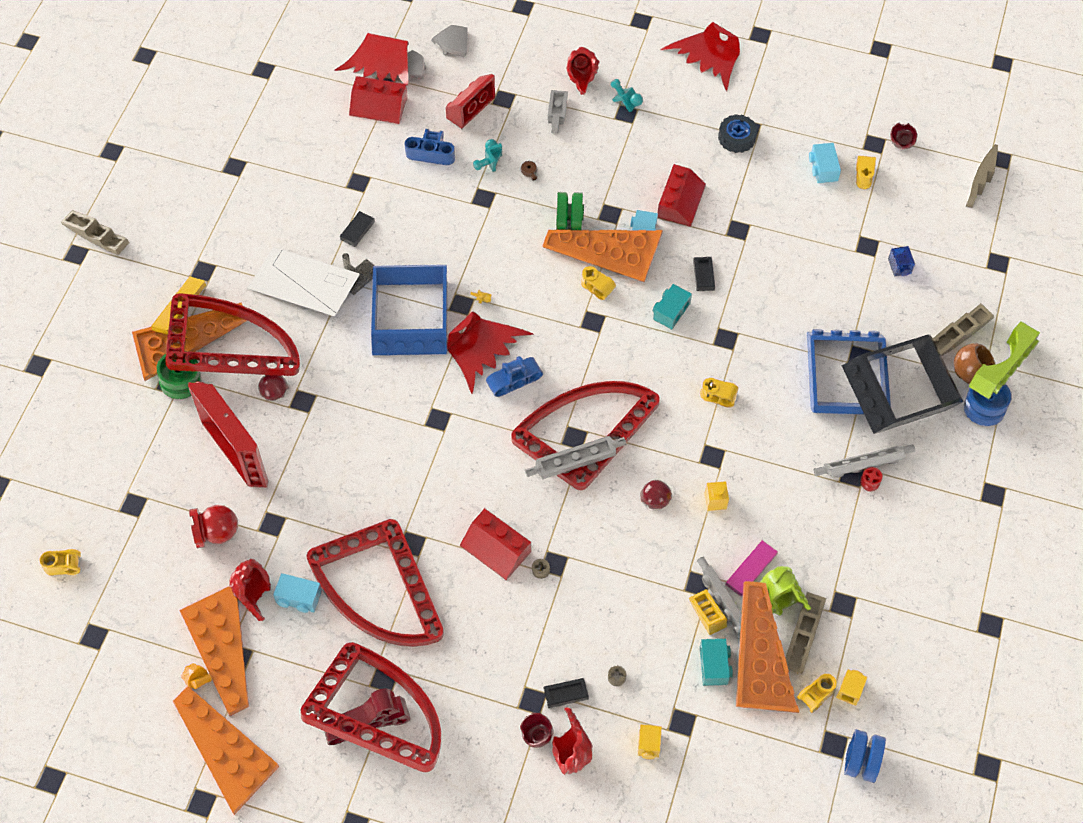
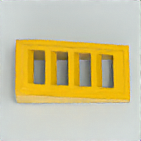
[689,589,727,635]

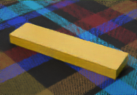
[151,277,206,335]

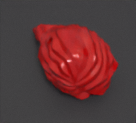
[566,47,600,95]
[229,558,271,621]
[552,707,593,775]

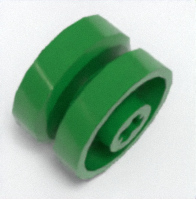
[556,192,584,230]
[156,351,201,399]

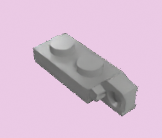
[548,90,568,133]

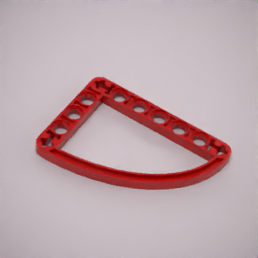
[166,293,300,376]
[511,381,660,490]
[306,519,444,647]
[300,642,441,773]

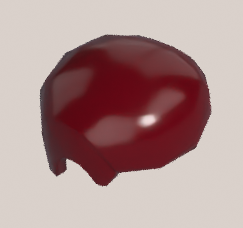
[890,122,918,149]
[258,375,289,401]
[640,480,672,509]
[520,713,553,748]

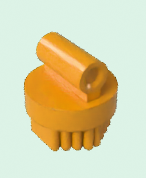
[181,663,212,689]

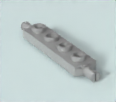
[525,436,626,480]
[813,444,915,477]
[697,556,742,639]

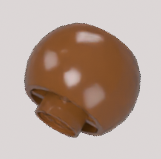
[954,343,995,384]

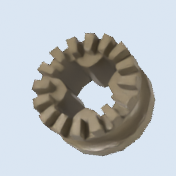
[532,559,550,579]
[608,665,627,686]

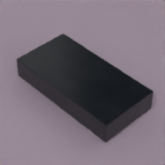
[340,211,375,247]
[693,257,715,291]
[543,678,589,708]

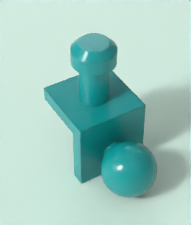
[610,79,643,112]
[473,139,502,172]

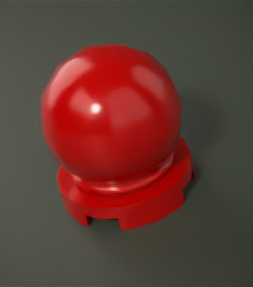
[189,505,238,549]

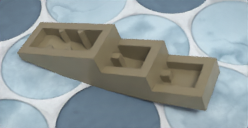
[965,144,998,208]
[61,210,130,255]
[933,303,994,356]
[785,592,827,674]

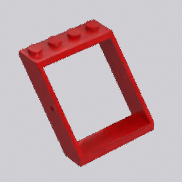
[188,382,268,488]

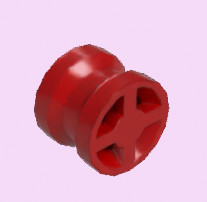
[860,467,883,492]

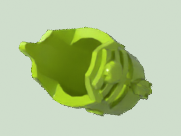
[760,566,811,616]

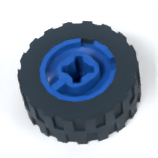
[718,114,758,153]

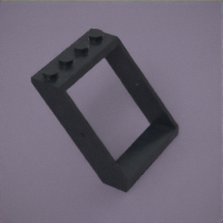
[841,334,964,434]

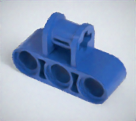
[404,128,455,165]
[486,356,543,397]

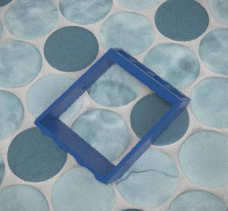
[371,265,447,356]
[807,329,891,415]

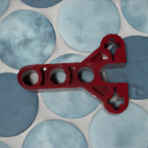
[324,688,411,745]

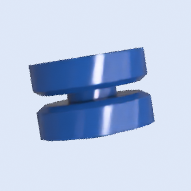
[964,384,1012,426]
[844,729,886,783]

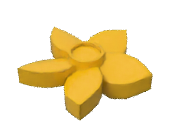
[470,290,492,304]

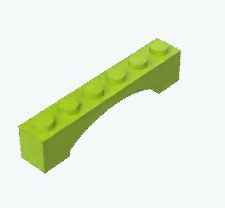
[969,321,1040,399]

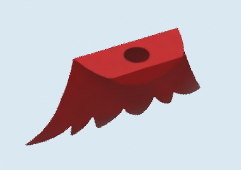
[660,22,740,92]
[334,33,409,86]
[447,311,534,394]

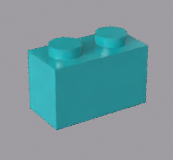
[652,284,692,330]
[699,638,733,686]

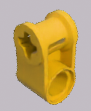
[856,155,876,189]
[581,266,616,300]
[700,378,739,407]
[39,549,81,576]
[797,674,837,713]

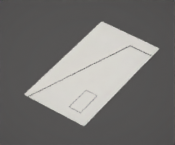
[248,247,360,316]

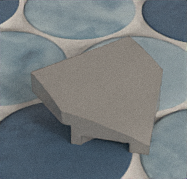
[431,25,468,57]
[389,50,426,80]

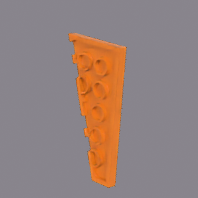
[542,230,663,283]
[132,302,247,381]
[736,581,800,713]
[179,586,249,716]
[173,686,279,815]

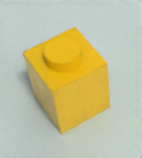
[705,481,729,511]
[836,669,867,706]
[637,724,662,759]

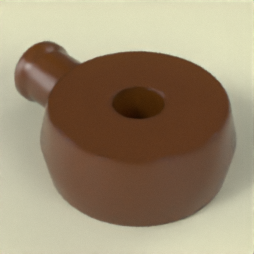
[521,161,537,181]

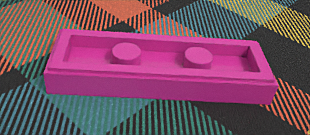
[725,540,778,597]

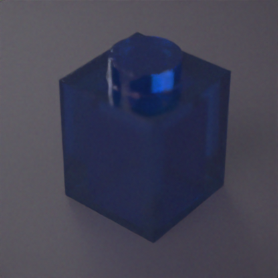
[888,246,915,277]

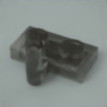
[342,253,375,295]

